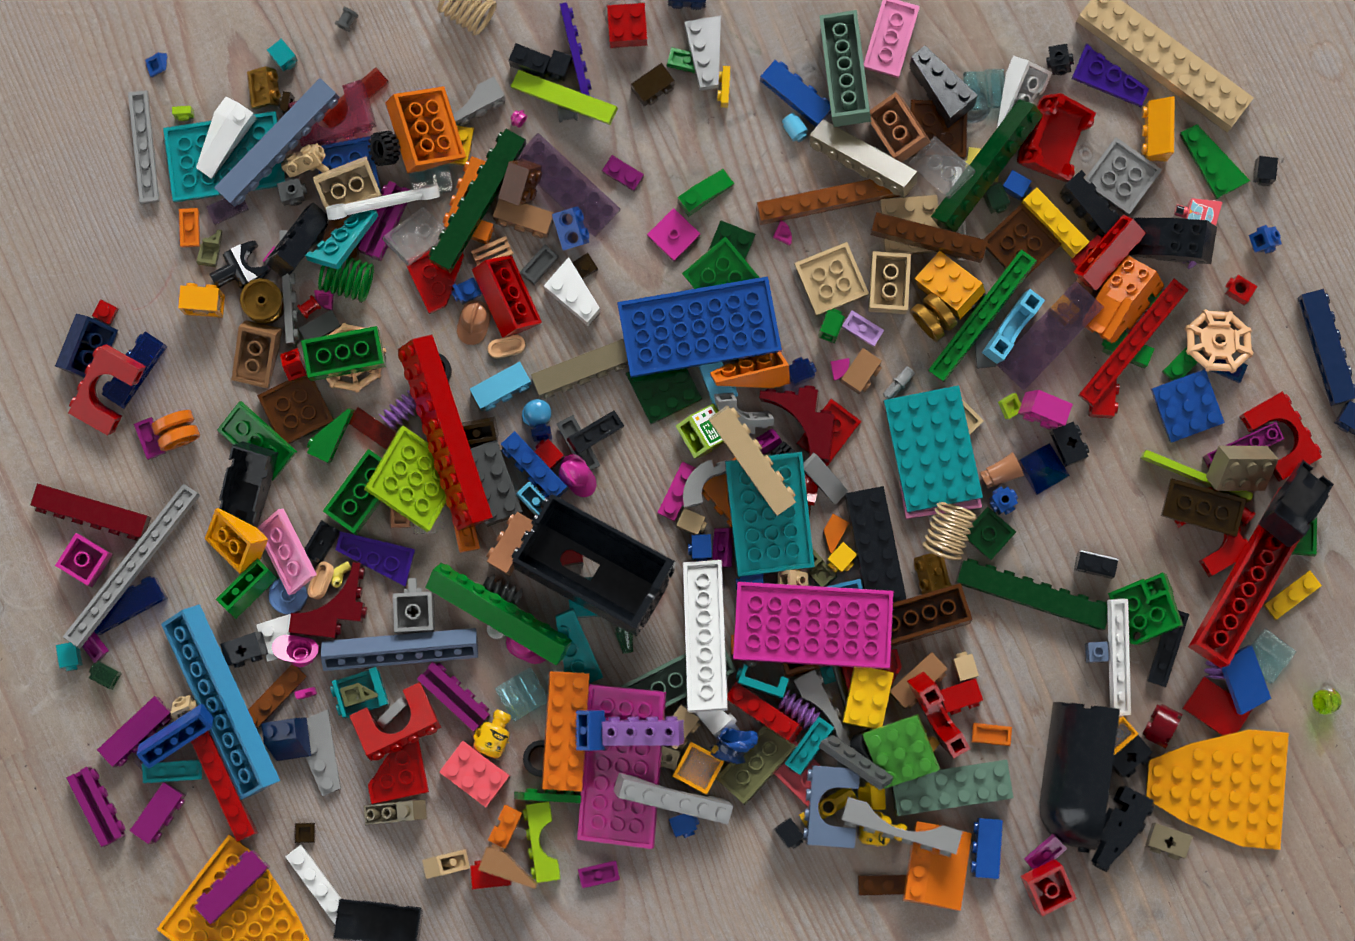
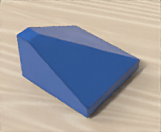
[145,52,167,77]

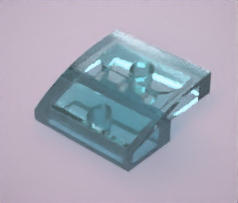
[963,69,1005,110]
[409,163,453,194]
[1251,628,1296,684]
[495,667,547,722]

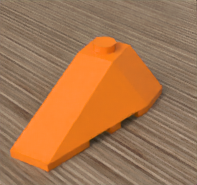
[710,352,790,388]

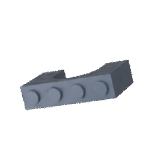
[803,765,860,848]

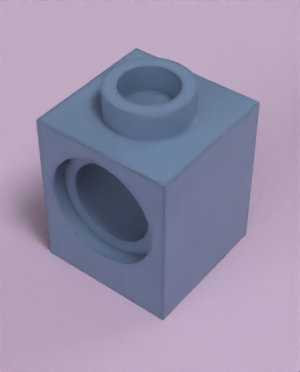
[1085,641,1109,663]

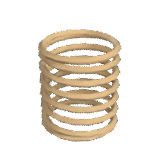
[437,0,497,36]
[922,502,976,560]

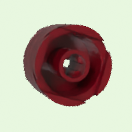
[1142,704,1183,749]

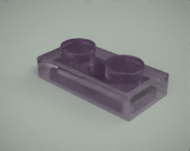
[206,198,250,225]

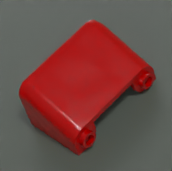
[1017,93,1096,182]

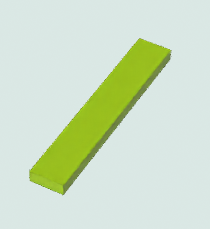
[510,70,618,125]
[1140,450,1253,502]

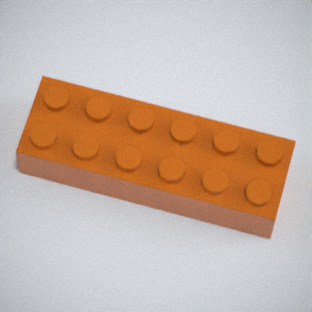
[541,671,589,792]

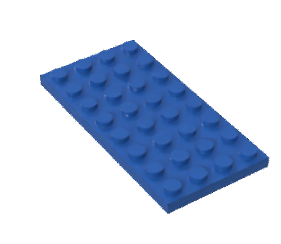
[617,276,782,378]

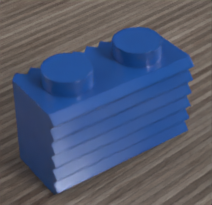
[576,710,606,751]

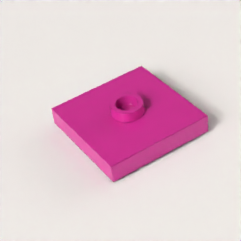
[647,208,701,261]

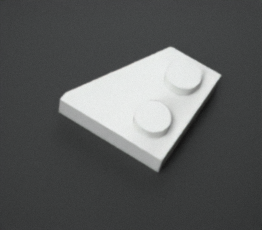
[256,614,291,662]

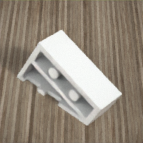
[544,257,600,326]

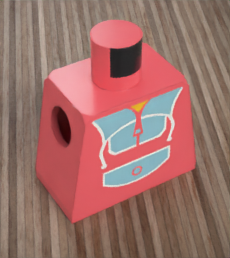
[1174,198,1222,226]

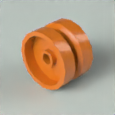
[151,410,201,451]

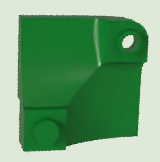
[1108,572,1183,646]

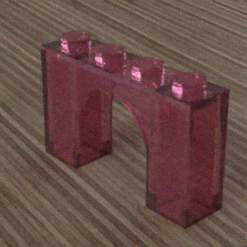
[289,80,377,147]

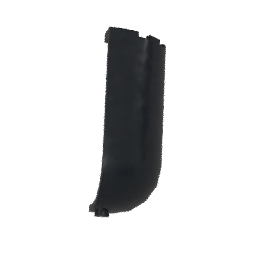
[1039,702,1120,853]

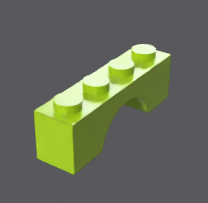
[523,802,561,883]

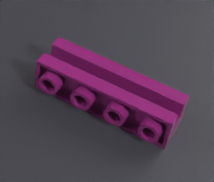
[357,181,410,261]
[1203,422,1285,469]
[417,662,490,732]
[97,696,172,767]
[66,766,126,847]
[194,850,270,924]

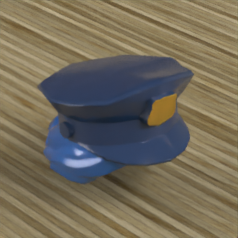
[710,728,759,764]

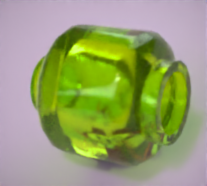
[1312,688,1342,715]

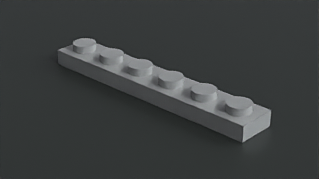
[128,90,160,204]
[279,230,299,346]

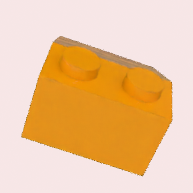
[205,508,268,574]

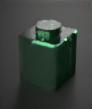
[983,182,1010,214]
[89,661,122,690]

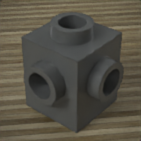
[277,177,308,206]

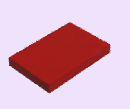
[796,399,861,466]
[1182,677,1253,736]

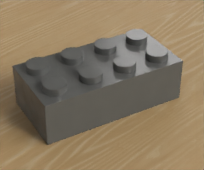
[471,440,523,527]

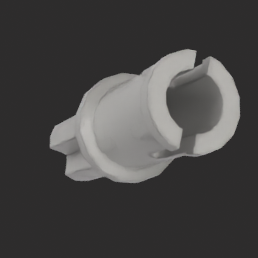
[883,366,915,399]

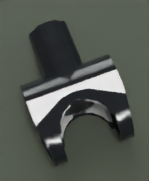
[210,241,271,289]

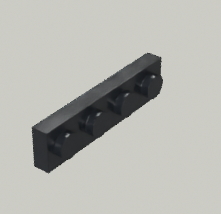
[1147,610,1189,688]

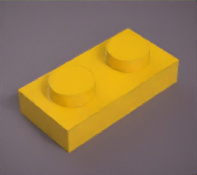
[717,66,730,108]
[450,125,474,166]

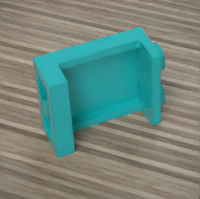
[735,664,789,699]
[330,667,389,719]

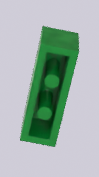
[216,558,277,619]

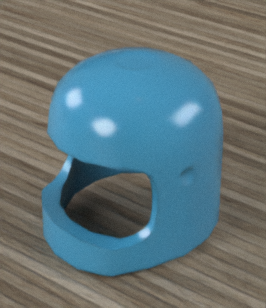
[522,399,551,428]

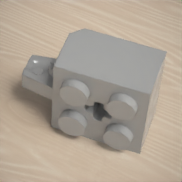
[393,578,435,633]

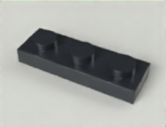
[567,410,624,455]

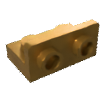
[247,66,281,109]
[914,551,951,594]

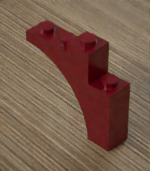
[759,385,835,463]
[289,562,368,639]

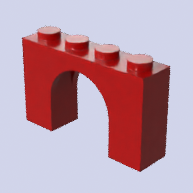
[68,344,146,436]
[1239,391,1322,482]
[1174,487,1248,577]
[907,671,971,758]
[349,682,442,761]

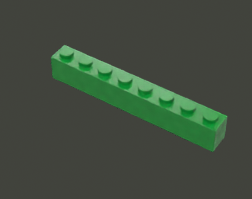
[425,563,572,666]

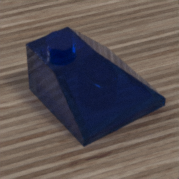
[1018,443,1070,495]

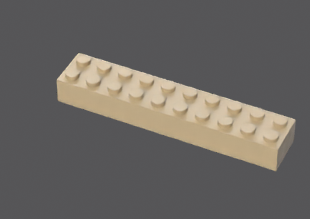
[1076,0,1254,132]

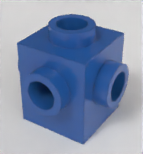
[1249,225,1282,254]
[989,486,1018,515]

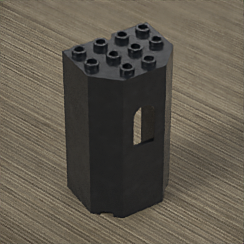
[511,494,675,637]

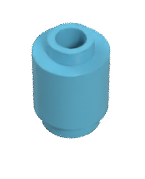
[782,113,809,142]

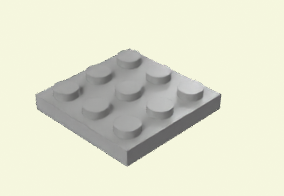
[1085,137,1162,216]

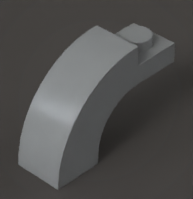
[714,393,774,434]
[683,460,727,509]

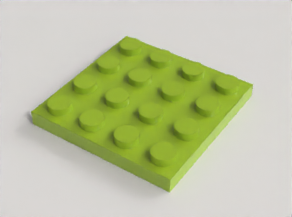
[364,426,446,532]

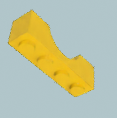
[1020,187,1089,258]

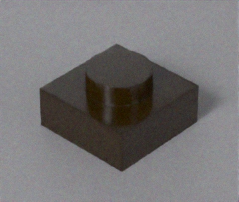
[279,91,295,114]
[572,253,598,279]

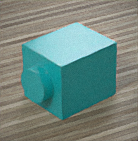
[267,38,298,72]
[56,642,83,672]

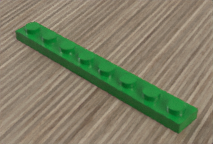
[928,249,1037,382]

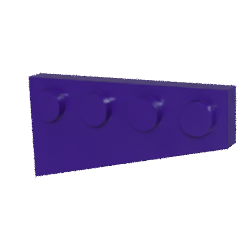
[1071,43,1149,108]
[335,531,415,587]

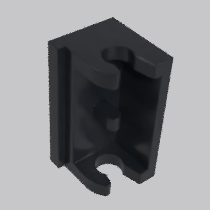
[304,520,340,563]

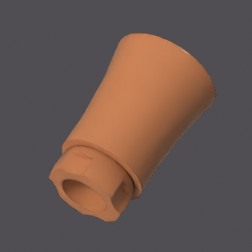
[980,452,1024,489]

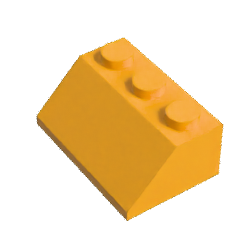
[1141,97,1175,162]

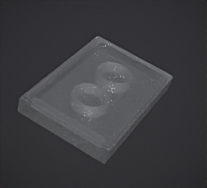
[908,136,975,199]
[382,207,446,266]

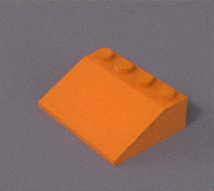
[385,86,466,173]
[902,821,972,911]

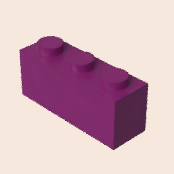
[129,782,186,844]

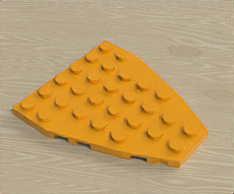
[1145,729,1289,850]
[157,834,310,941]

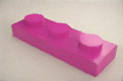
[657,461,696,522]

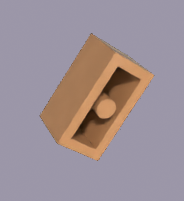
[840,348,882,394]

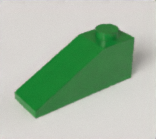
[678,169,734,217]
[307,408,355,463]

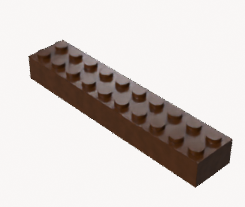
[781,583,973,678]

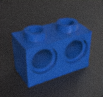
[552,206,590,251]

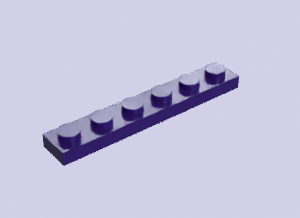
[560,2,594,98]

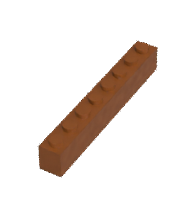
[756,179,908,225]

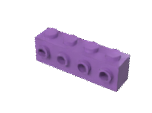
[602,716,684,746]

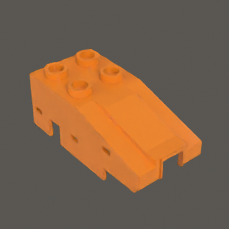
[1081,255,1164,343]

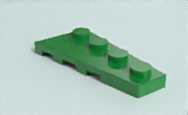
[1179,124,1250,199]

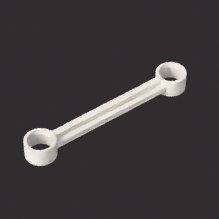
[326,184,440,220]

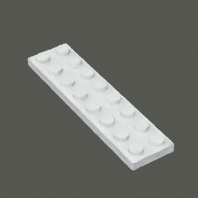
[683,560,728,713]

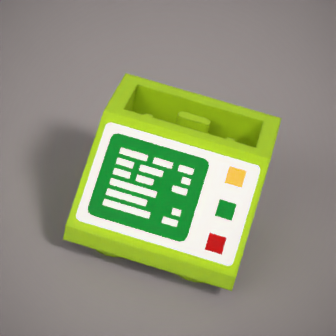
[676,404,724,459]

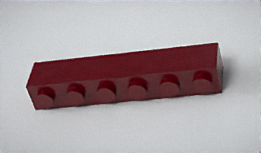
[30,483,151,541]

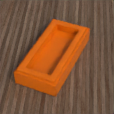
[971,723,1012,746]

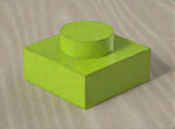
[172,106,194,121]
[998,393,1021,419]

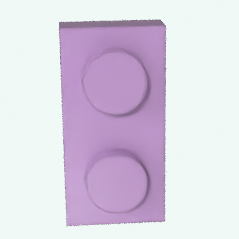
[842,311,884,347]

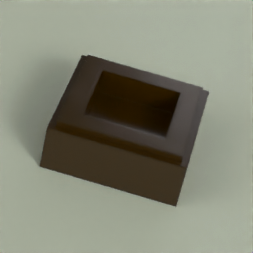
[295,823,315,843]

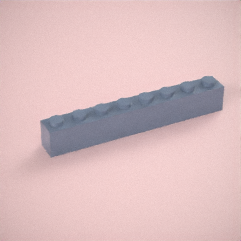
[214,78,340,207]
[321,628,478,671]

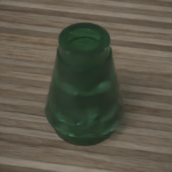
[614,627,634,654]

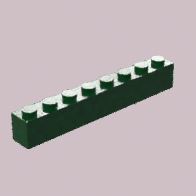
[931,99,1043,232]
[428,129,527,274]
[955,558,1108,631]

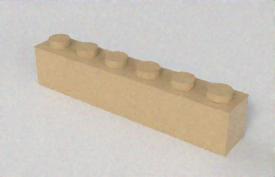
[708,406,796,515]

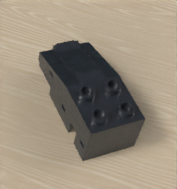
[1129,218,1217,264]
[219,441,279,528]
[1258,460,1334,548]
[1091,786,1154,872]
[333,899,423,941]

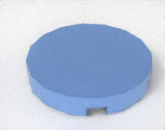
[269,578,308,615]

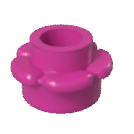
[510,110,527,128]

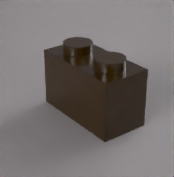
[631,63,675,107]
[462,417,499,444]

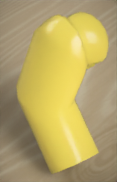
[330,561,352,588]

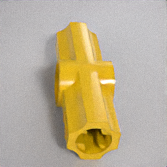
[799,788,857,828]

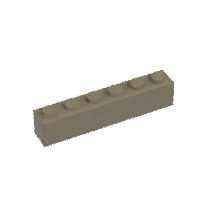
[810,120,917,198]
[531,338,628,399]

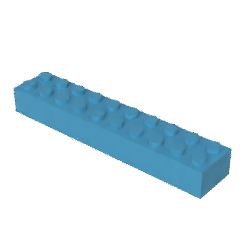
[161,604,280,800]

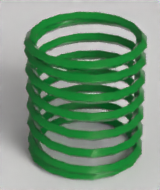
[318,258,374,303]

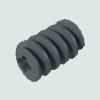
[483,574,523,606]

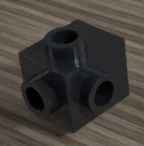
[1046,43,1074,75]

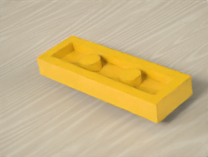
[1263,570,1322,620]

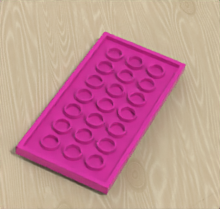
[733,582,893,669]
[577,684,666,849]

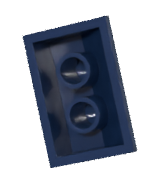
[55,314,118,382]

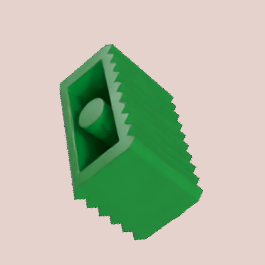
[818,309,845,344]

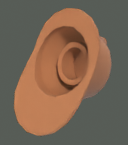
[457,300,491,345]

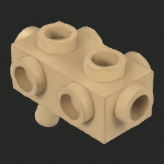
[281,143,329,177]

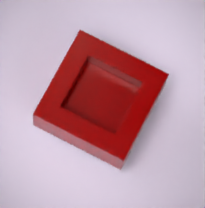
[92,299,119,325]

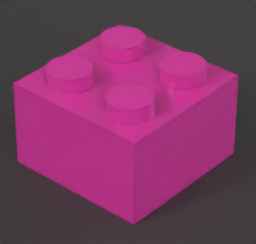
[1018,390,1073,429]
[55,533,113,588]

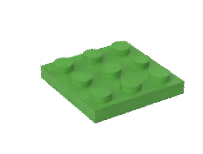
[863,714,940,789]

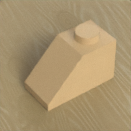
[422,849,470,879]

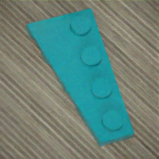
[305,210,378,270]
[555,608,604,683]

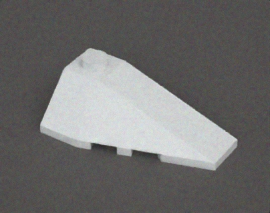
[997,56,1052,128]
[196,97,257,179]

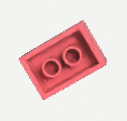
[439,741,510,807]

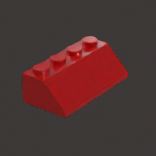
[472,255,542,338]

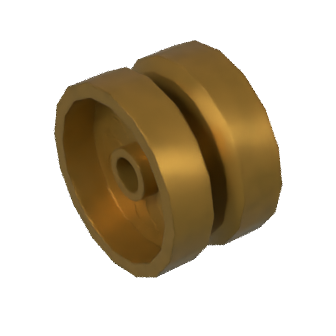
[240,278,284,325]
[910,293,958,342]

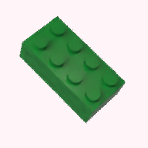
[301,326,386,381]
[323,449,382,535]

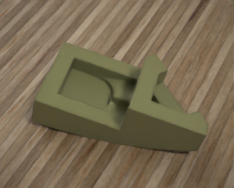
[196,229,222,267]
[809,549,837,587]
[340,683,379,707]

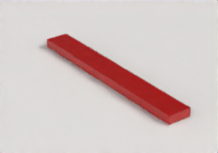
[1078,278,1189,407]

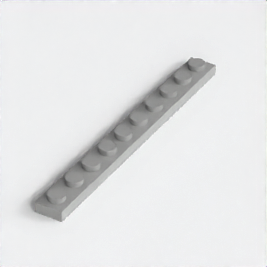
[63,484,200,649]

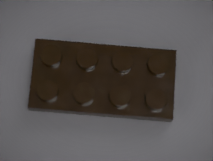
[1161,478,1247,537]

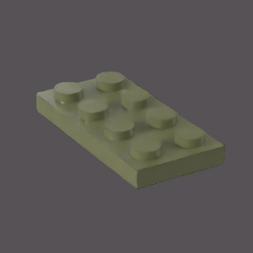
[716,726,797,805]

